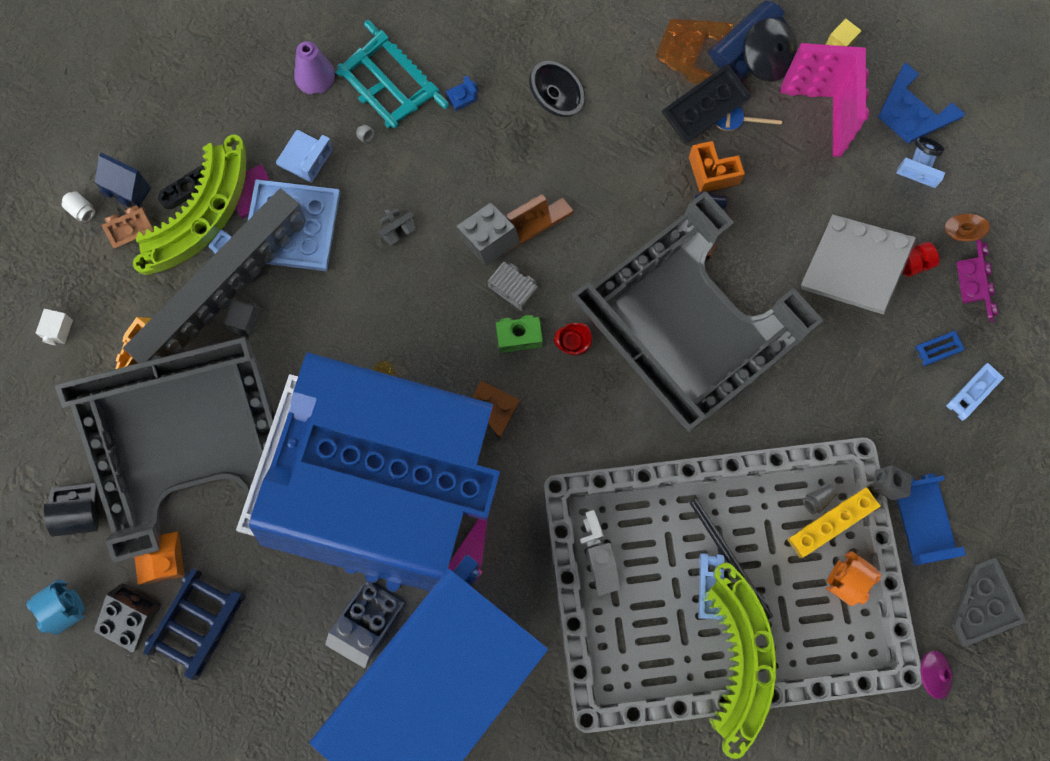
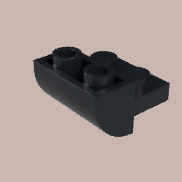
[44,483,100,537]

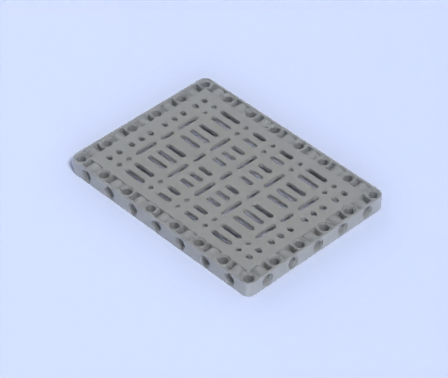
[543,438,922,733]

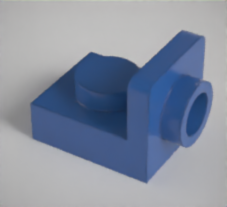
[446,76,479,111]

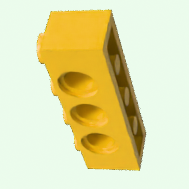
[787,487,881,558]

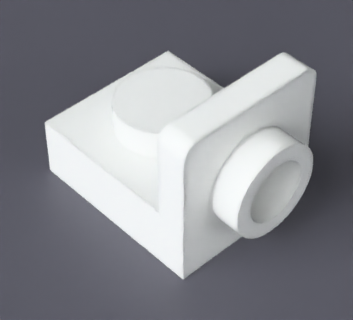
[580,510,604,547]

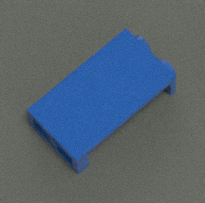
[897,473,966,566]

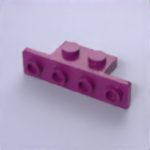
[957,239,999,323]

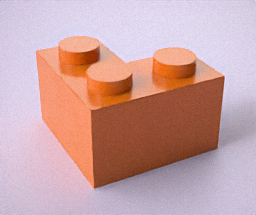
[689,141,745,193]

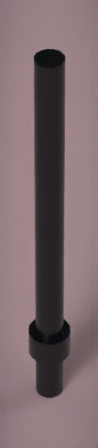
[689,499,773,620]

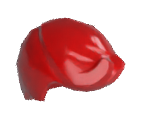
[553,323,592,356]

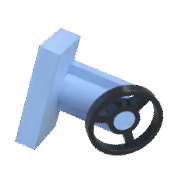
[896,137,945,188]

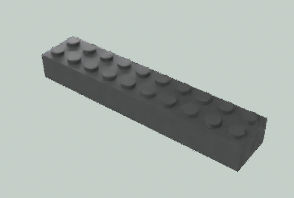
[123,188,306,363]

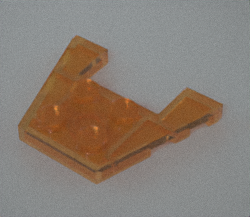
[656,19,733,85]

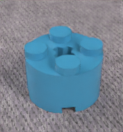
[26,579,85,635]

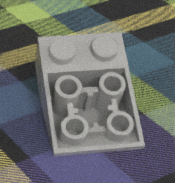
[325,580,404,669]

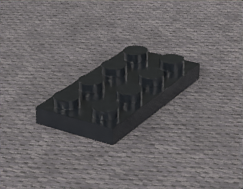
[661,64,752,145]

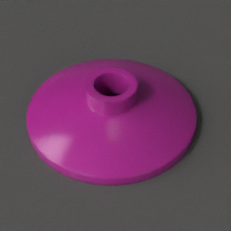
[920,651,952,699]

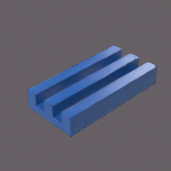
[915,331,965,366]

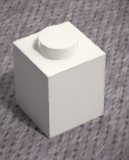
[36,309,73,345]

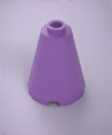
[294,41,335,94]

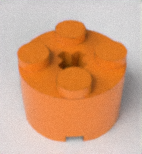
[826,551,881,606]

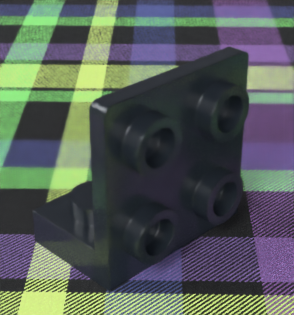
[94,583,161,652]

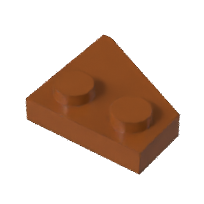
[472,381,520,439]

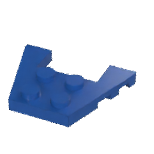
[878,63,965,144]

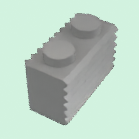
[488,262,538,311]

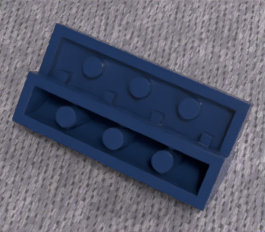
[707,1,791,80]

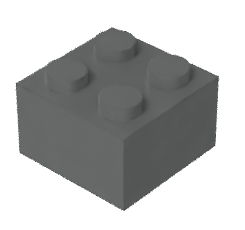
[456,202,520,266]

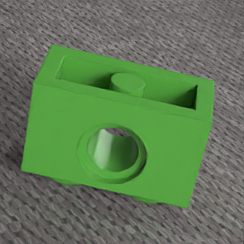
[496,315,543,353]

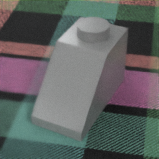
[586,543,620,596]

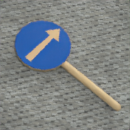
[716,107,783,131]

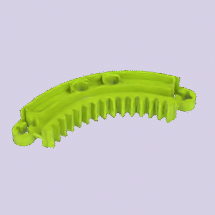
[133,135,246,275]
[703,563,776,759]

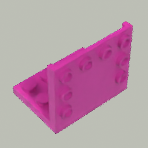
[780,43,869,157]

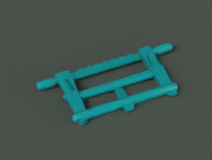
[335,20,449,129]

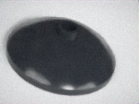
[743,18,797,82]
[529,61,584,117]

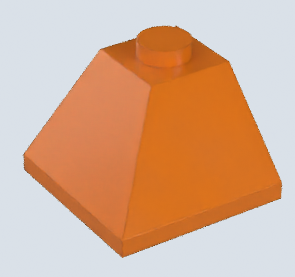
[134,531,185,585]

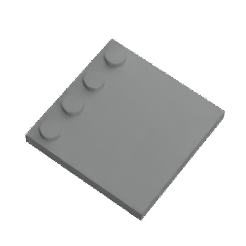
[801,215,916,315]

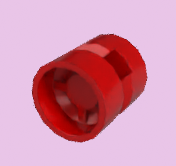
[902,242,939,277]

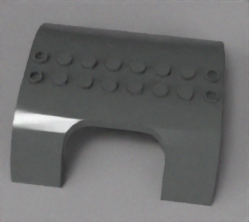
[571,191,824,433]
[55,337,275,562]

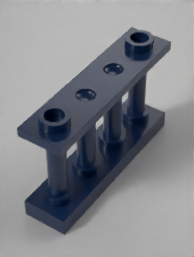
[143,569,245,680]

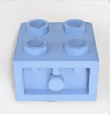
[276,130,333,183]

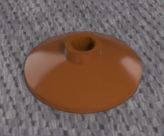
[945,214,990,241]

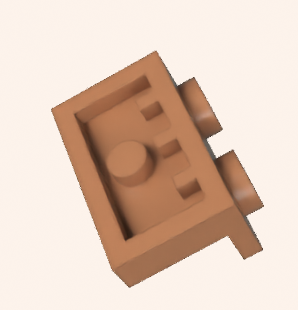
[101,205,154,249]

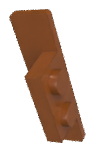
[504,194,574,254]

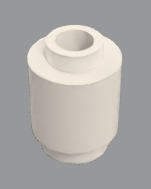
[62,191,95,222]

